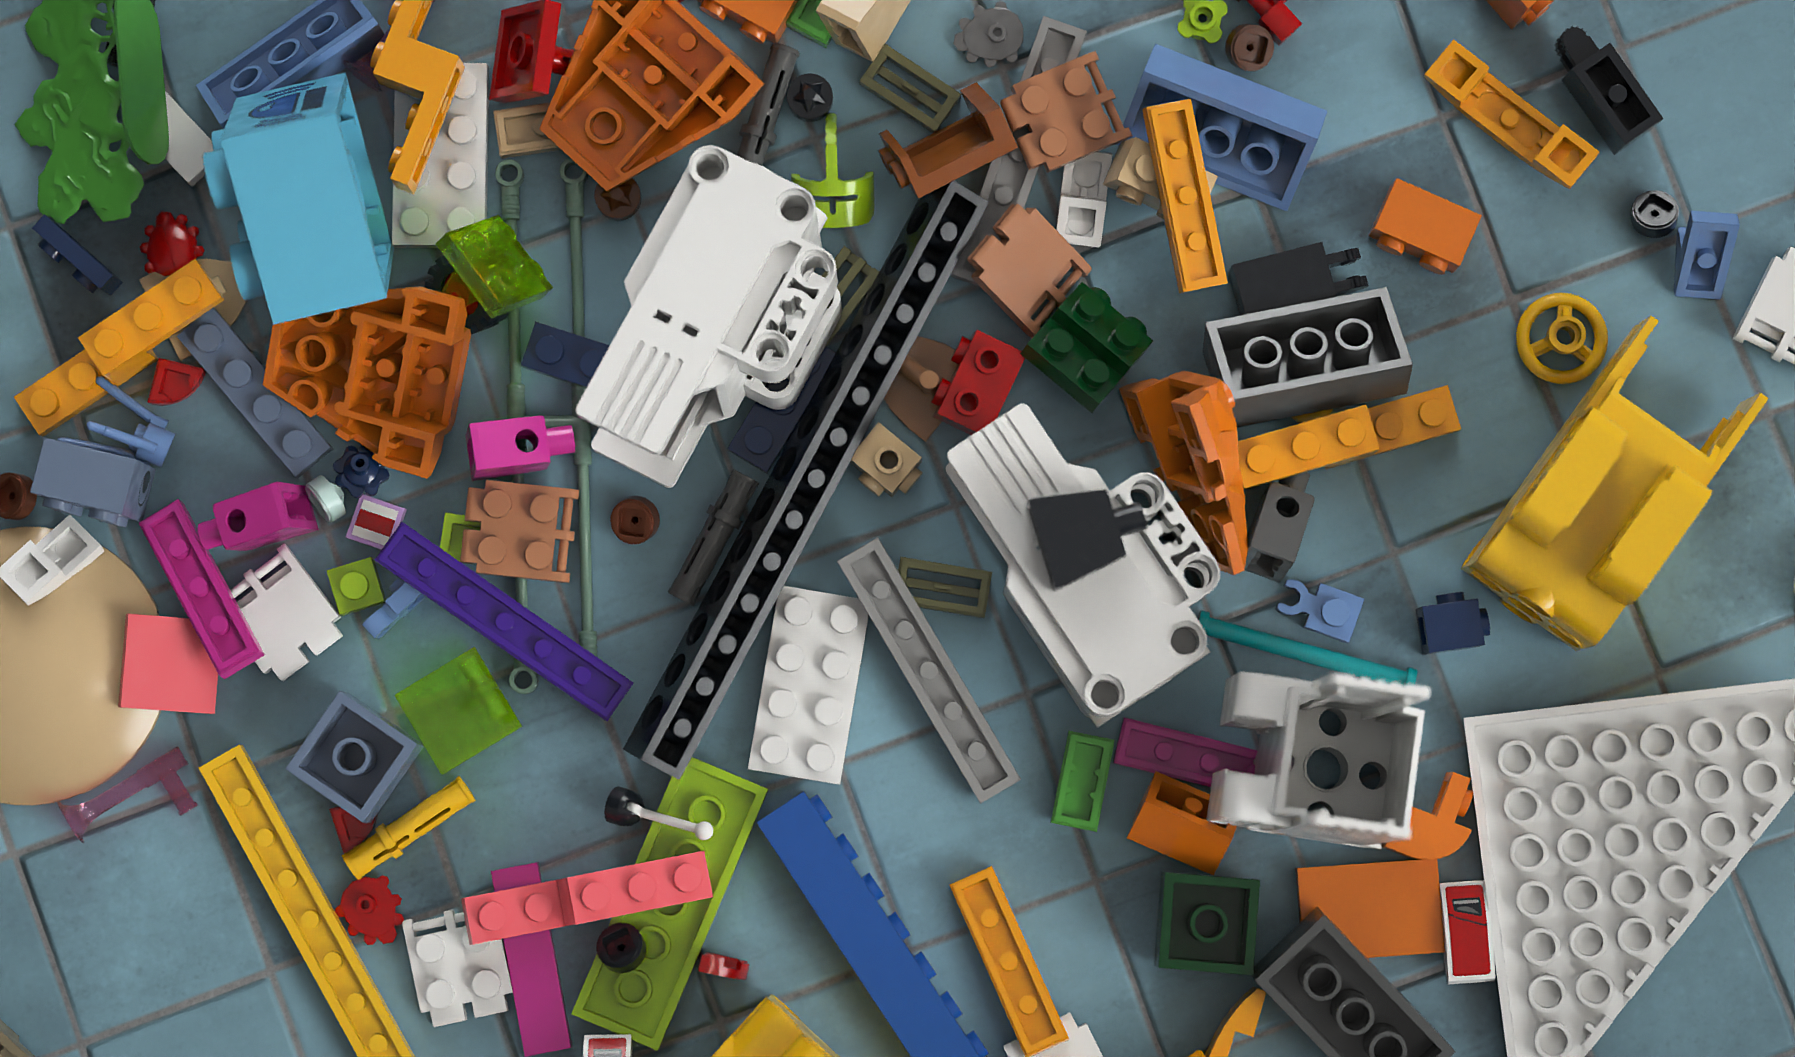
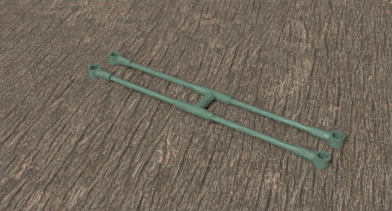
[495,158,598,695]

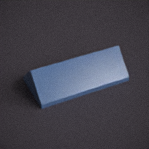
[196,0,387,129]

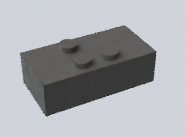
[1203,287,1413,427]
[1252,906,1455,1057]

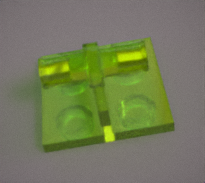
[394,647,523,775]

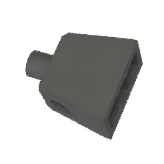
[1244,472,1315,583]

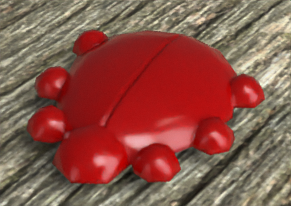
[139,211,205,276]
[335,875,404,945]

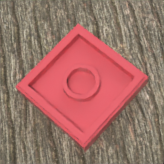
[118,613,218,714]

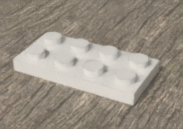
[392,63,489,248]
[748,586,869,785]

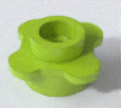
[1177,0,1228,44]

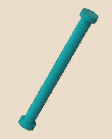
[1198,610,1418,686]

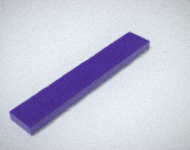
[374,522,634,722]

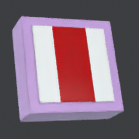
[346,494,407,550]

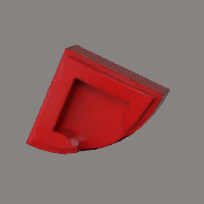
[147,358,206,406]
[329,806,377,853]
[698,952,750,980]

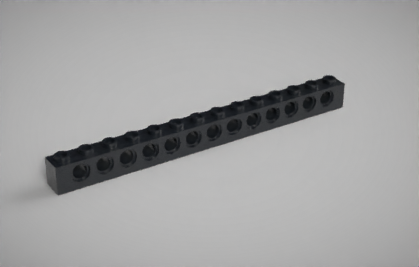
[623,180,989,780]

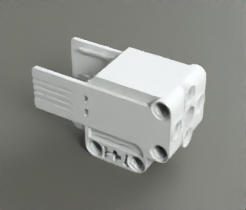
[576,145,842,488]
[946,403,1220,728]
[1206,672,1430,849]

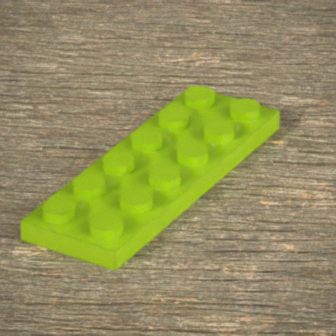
[571,757,769,1051]

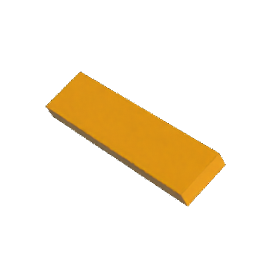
[1142,99,1228,293]
[949,866,1069,1057]

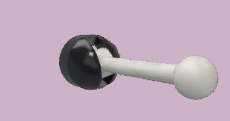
[604,786,713,840]

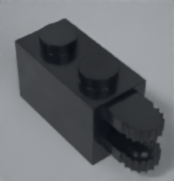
[1554,26,1664,155]
[1228,242,1369,315]

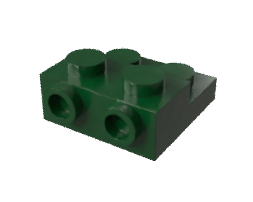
[1020,282,1153,413]

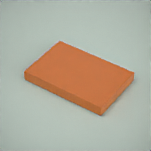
[1295,859,1445,958]

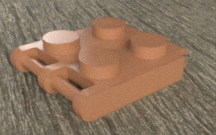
[1000,51,1132,173]
[967,203,1092,338]
[460,480,579,583]

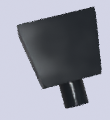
[1027,490,1147,592]

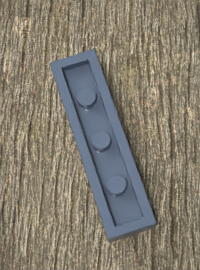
[177,307,333,478]

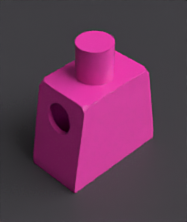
[465,416,575,481]
[197,482,319,551]

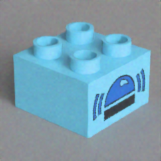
[203,73,394,325]

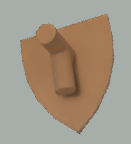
[884,336,958,442]

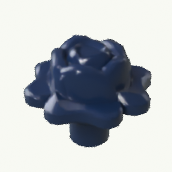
[333,445,390,498]

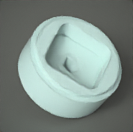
[305,475,346,523]

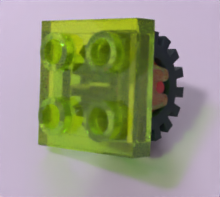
[424,215,553,335]

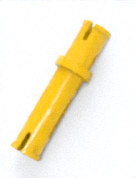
[341,776,476,880]

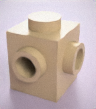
[850,422,923,497]

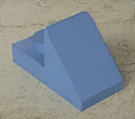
[1674,211,1740,300]

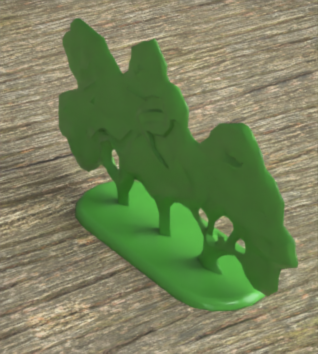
[14,0,169,224]

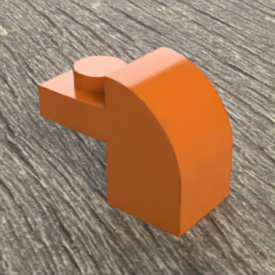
[1382,772,1473,860]

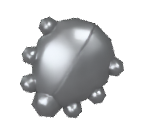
[953,0,1024,67]

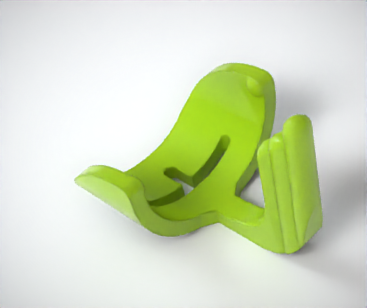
[791,113,875,228]

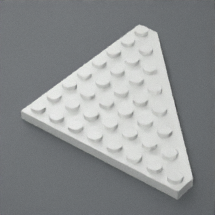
[1463,679,1795,1057]

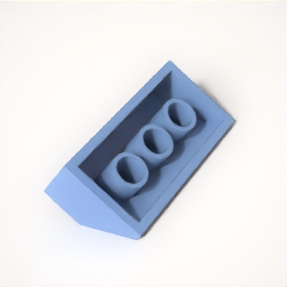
[1116,44,1327,211]

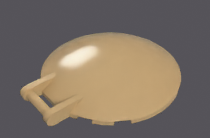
[0,527,161,805]

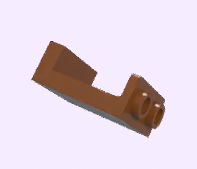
[878,82,1018,199]

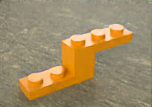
[370,0,465,194]
[14,259,225,437]
[1238,385,1461,490]

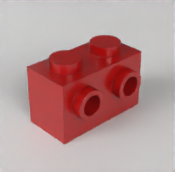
[930,329,1025,435]

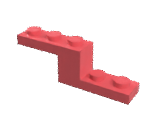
[461,851,713,945]

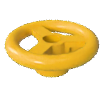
[1516,293,1608,384]

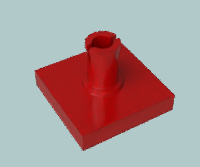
[489,0,575,104]

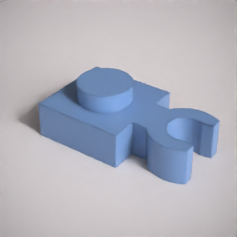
[362,578,426,639]
[1275,579,1364,643]

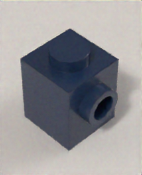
[1415,592,1490,655]

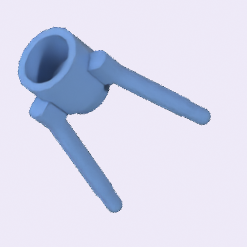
[57,376,176,467]

